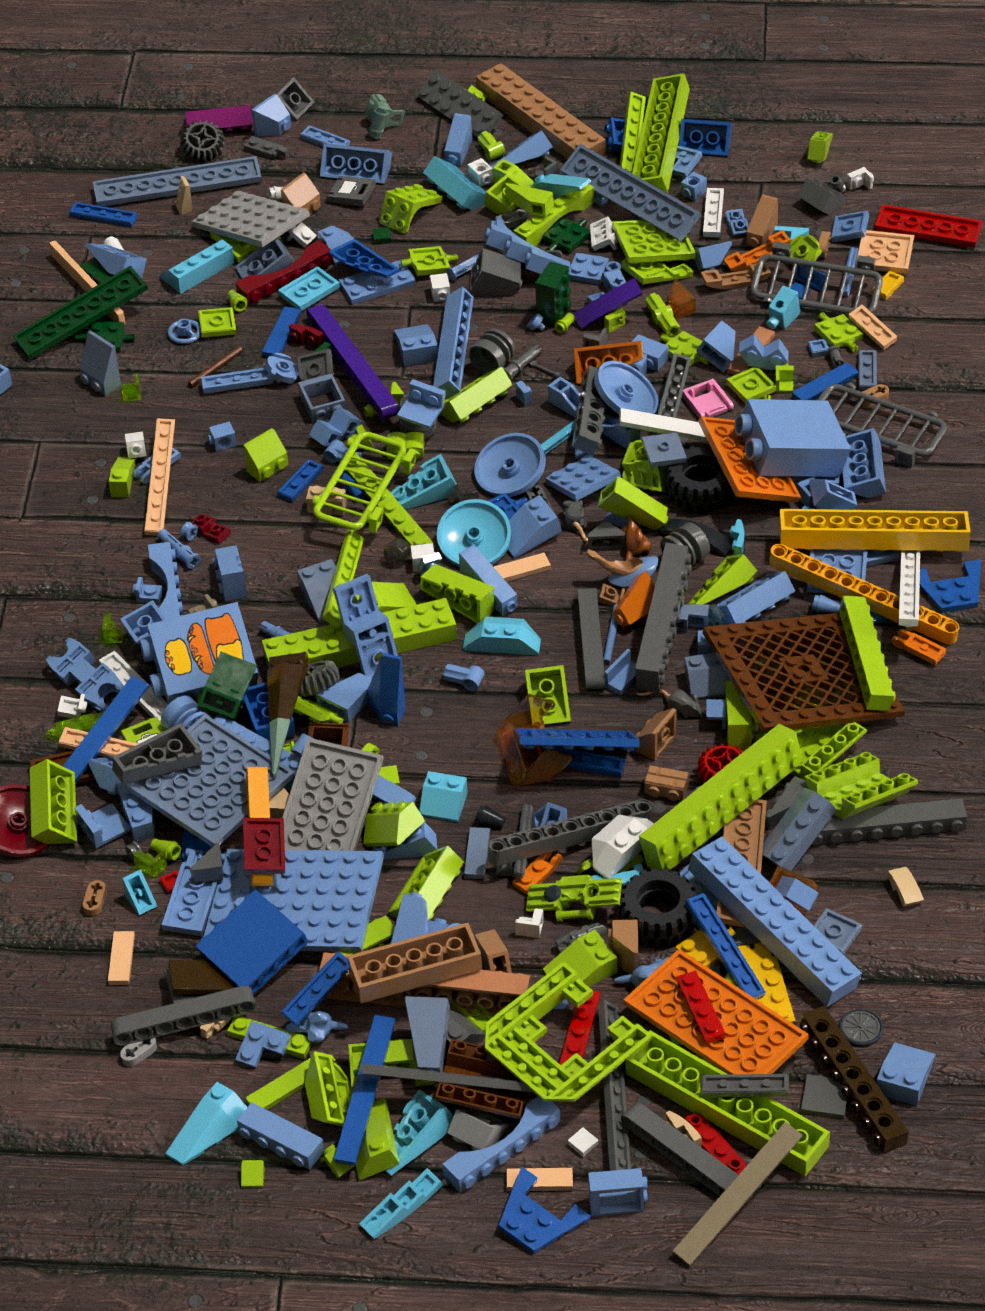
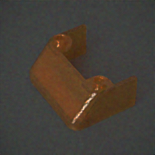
[496,694,573,787]

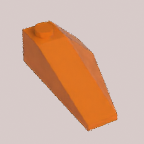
[574,341,643,384]

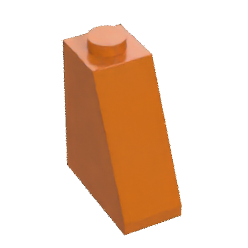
[613,571,655,628]

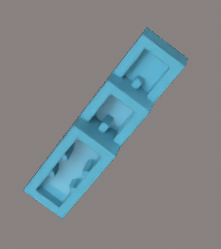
[359,1168,443,1239]

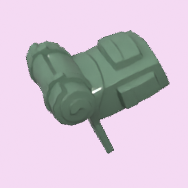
[365,94,405,139]

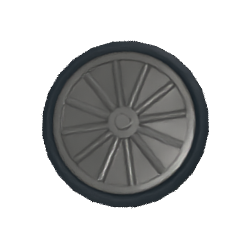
[838,1009,883,1046]

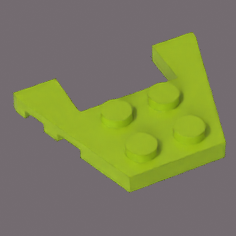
[621,258,694,284]

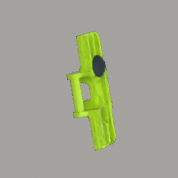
[526,875,622,922]

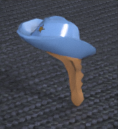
[586,549,658,587]

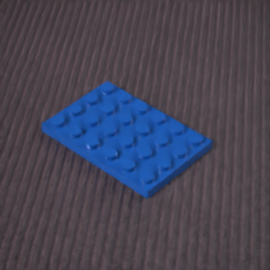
[514,728,640,751]

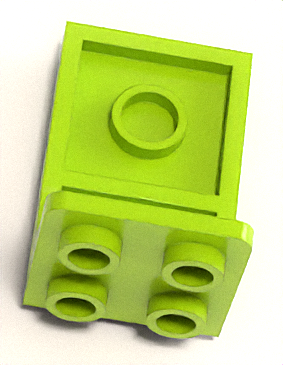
[379,184,442,234]

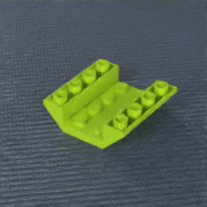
[755,697,867,780]
[804,752,918,819]

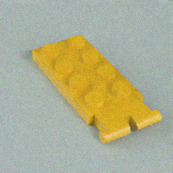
[737,942,796,1025]

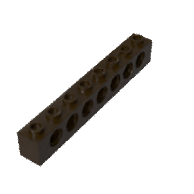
[799,1006,909,1153]

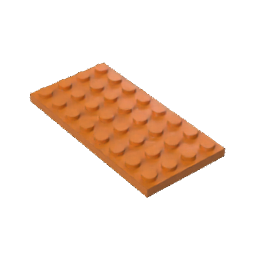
[623,949,808,1074]

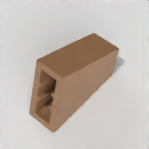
[746,194,778,248]
[475,929,512,973]

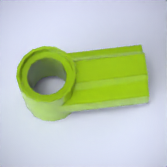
[478,131,505,160]

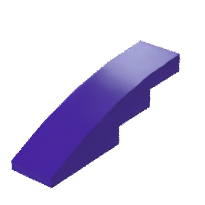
[573,278,643,330]

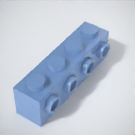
[237,1102,324,1170]

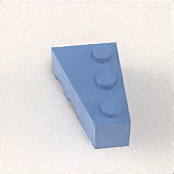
[212,545,247,601]

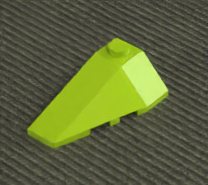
[687,554,758,605]
[356,1097,400,1180]

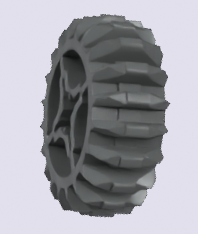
[180,119,224,162]
[298,660,340,697]

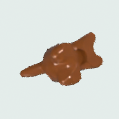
[621,516,652,561]

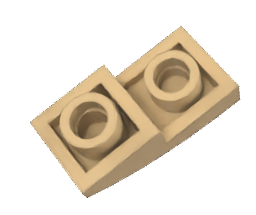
[887,867,924,907]
[666,1111,702,1148]

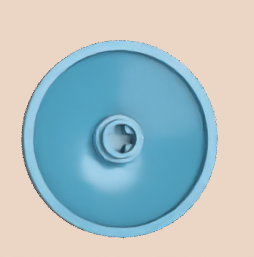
[437,499,511,567]

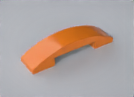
[723,230,791,271]

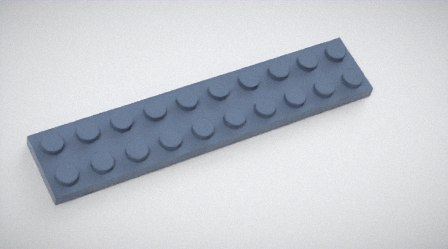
[560,144,701,242]
[93,156,262,207]

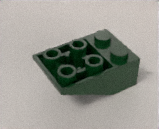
[198,651,257,719]

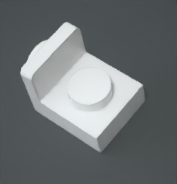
[846,167,874,191]

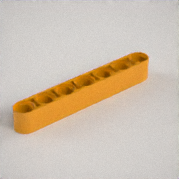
[246,767,273,886]

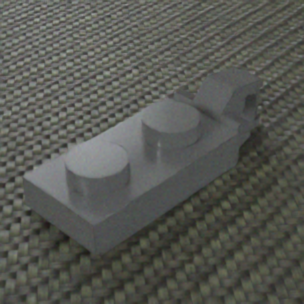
[243,136,289,160]

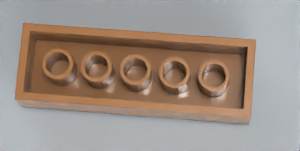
[347,923,482,1003]

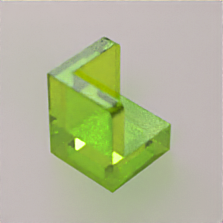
[121,373,141,402]

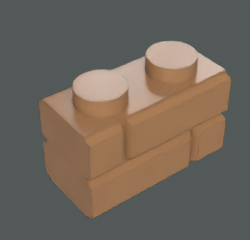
[645,765,689,801]

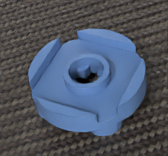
[265,353,299,384]

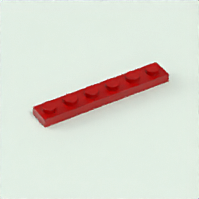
[559,991,601,1065]

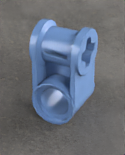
[602,269,626,292]

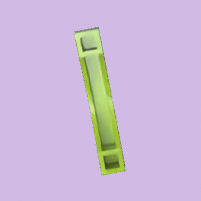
[514,184,595,247]

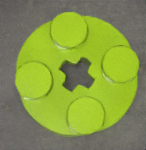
[790,234,822,265]

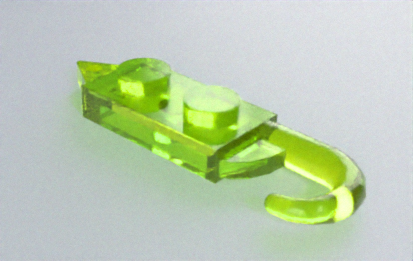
[45,711,105,739]

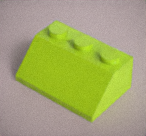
[363,801,425,847]

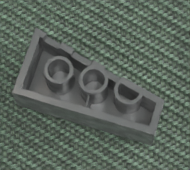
[112,723,202,784]

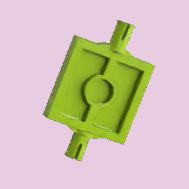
[400,246,458,276]
[814,312,863,352]
[660,331,711,367]
[294,696,343,724]

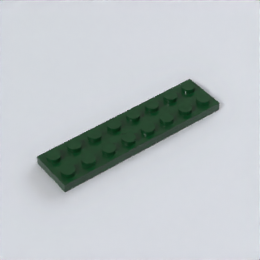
[12,265,148,360]

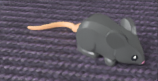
[563,499,588,542]
[637,689,703,719]

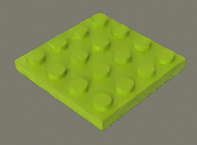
[613,220,696,264]

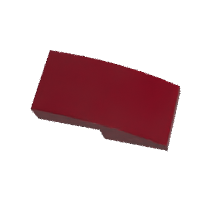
[289,324,324,348]
[191,513,231,544]

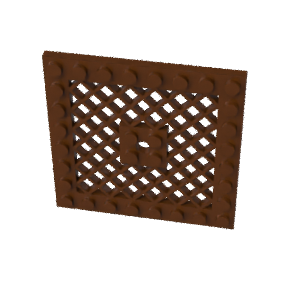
[702,613,906,733]

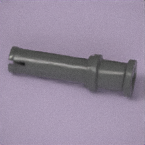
[503,344,542,381]

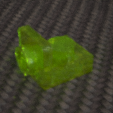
[102,613,123,643]
[134,850,167,878]

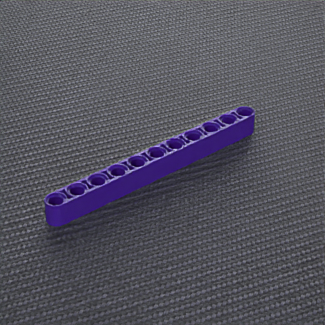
[306,304,399,420]

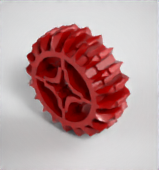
[697,743,744,783]

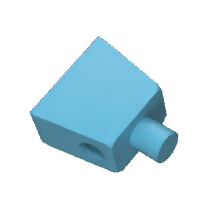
[766,285,800,329]

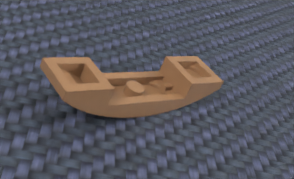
[701,262,772,289]

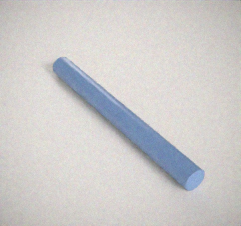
[603,604,618,665]

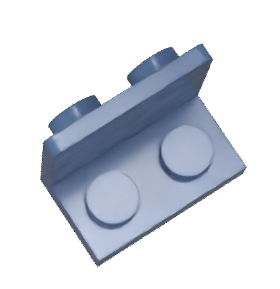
[397,379,446,429]
[74,804,131,848]

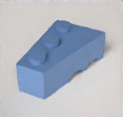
[117,784,155,843]

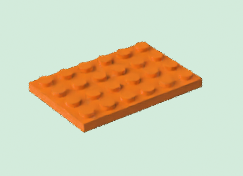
[698,416,801,503]

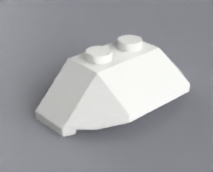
[592,815,654,879]

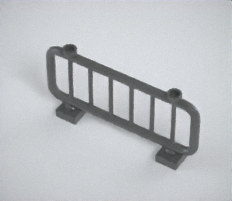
[751,241,883,318]
[817,382,947,468]

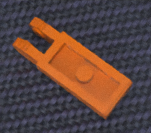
[891,629,946,666]
[512,851,563,895]

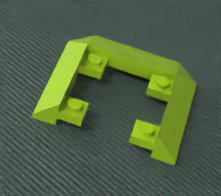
[485,961,652,1102]

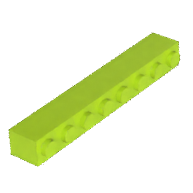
[839,596,895,711]

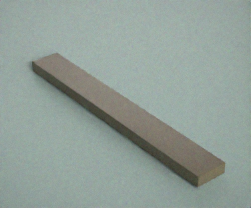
[673,1121,803,1267]

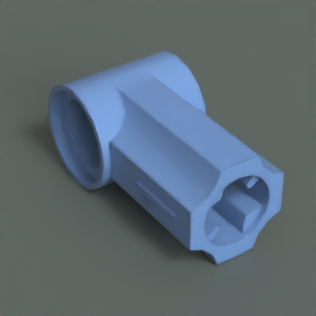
[323,440,362,463]
[443,664,485,691]

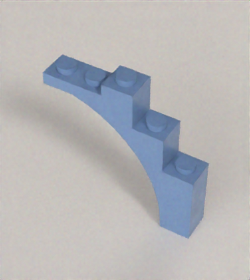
[483,216,571,274]

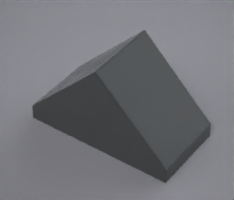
[588,520,625,550]
[190,844,223,883]

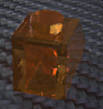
[669,280,696,319]

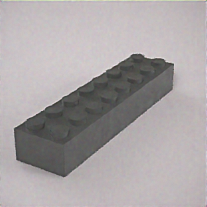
[635,543,692,693]

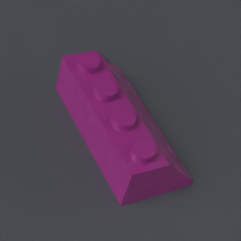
[185,105,253,132]

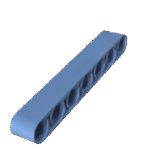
[291,734,416,803]

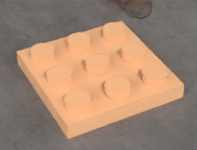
[856,230,914,274]

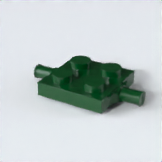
[543,218,591,254]
[75,321,135,352]

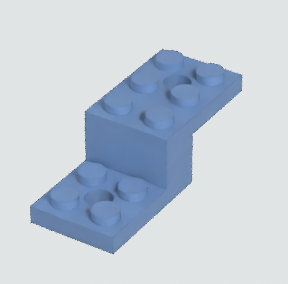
[333,574,398,678]

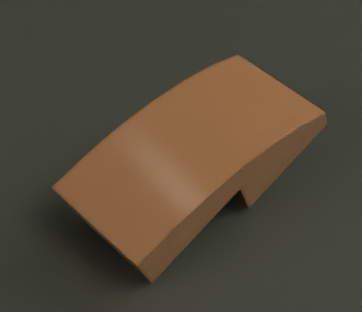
[598,584,628,606]

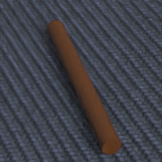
[188,346,243,388]

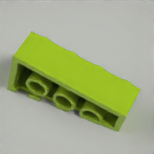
[420,564,495,624]

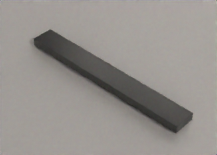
[361,1063,533,1092]

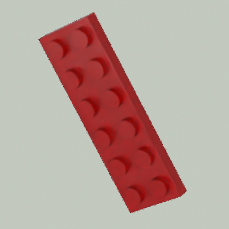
[874,204,983,248]

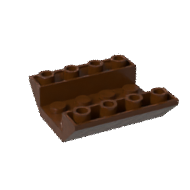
[435,1039,527,1120]

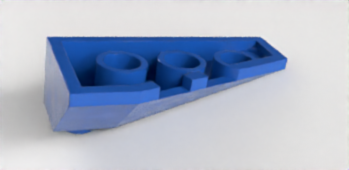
[329,239,400,278]
[367,653,406,726]

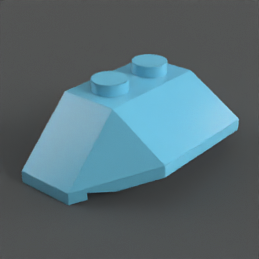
[463,617,541,656]

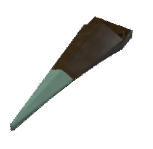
[267,652,308,777]

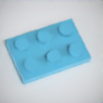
[278,266,340,311]

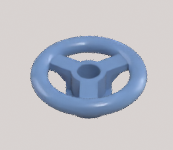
[168,319,201,344]

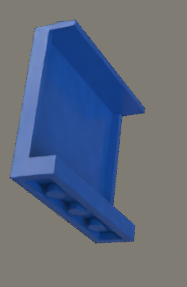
[196,889,309,995]

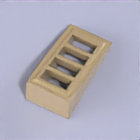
[176,176,193,215]

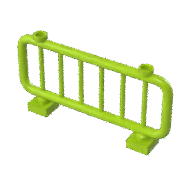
[312,432,416,533]

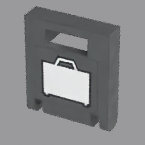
[326,176,376,206]

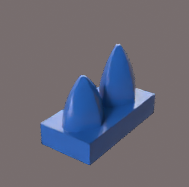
[793,265,827,291]

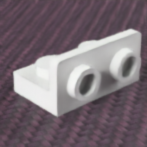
[590,217,619,251]

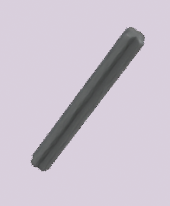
[513,804,533,879]

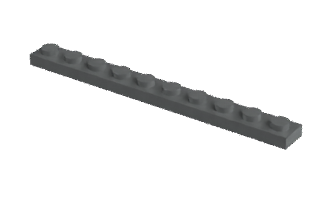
[598,999,631,1171]

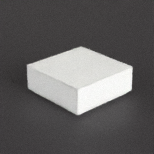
[568,1128,599,1157]

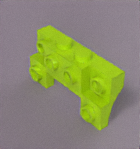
[348,1039,437,1092]

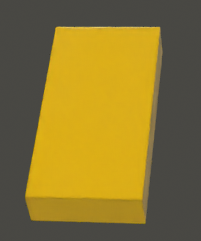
[871,271,904,300]

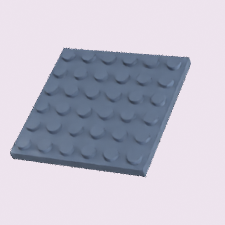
[125,714,294,847]

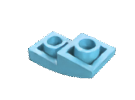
[730,519,744,555]

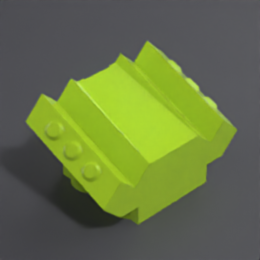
[622,440,668,492]

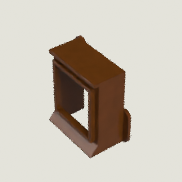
[308,722,349,747]

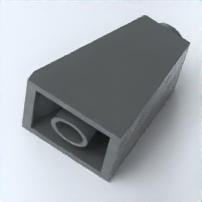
[469,248,523,296]

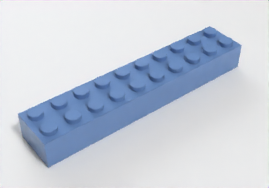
[688,837,862,1007]

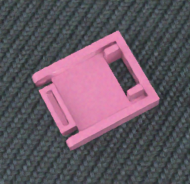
[682,379,734,419]

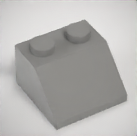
[447,1107,510,1150]

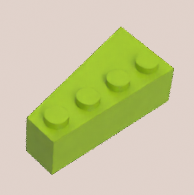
[725,681,756,751]

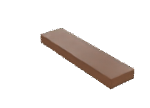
[727,326,775,375]

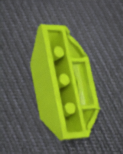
[305,1051,352,1126]

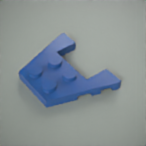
[919,560,981,613]
[498,1167,591,1254]

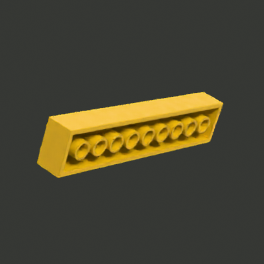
[779,509,971,552]

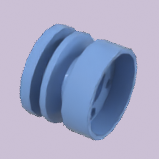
[160,696,212,730]

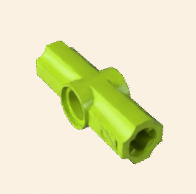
[645,293,680,337]

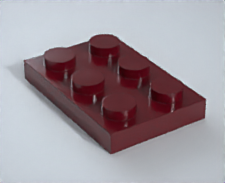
[243,817,285,874]

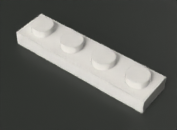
[703,188,724,237]

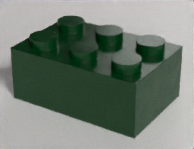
[535,262,571,327]

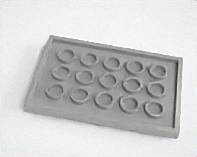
[192,191,310,247]
[282,738,384,851]

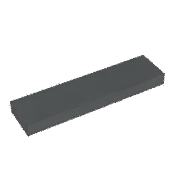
[701,1074,789,1097]

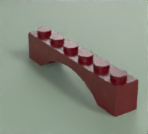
[235,240,333,306]

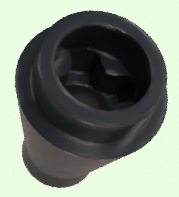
[475,806,506,828]

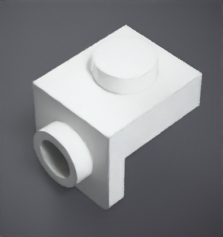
[287,222,317,248]
[57,694,87,720]

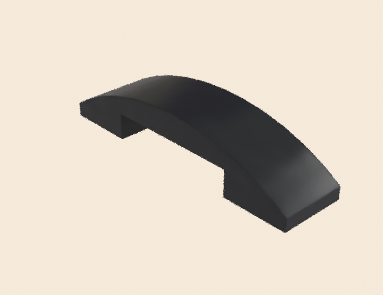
[659,519,733,557]

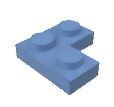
[672,146,702,178]
[235,1021,291,1068]

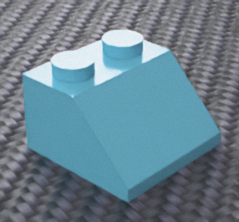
[419,771,468,823]

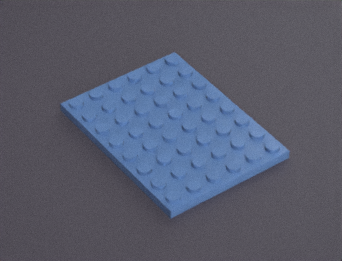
[203,849,384,952]

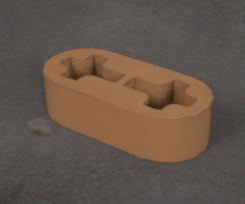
[819,231,831,258]
[858,384,889,408]
[83,880,107,916]

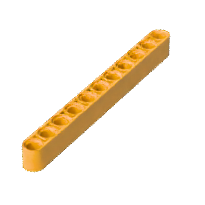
[769,544,959,645]

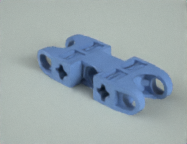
[45,637,124,712]

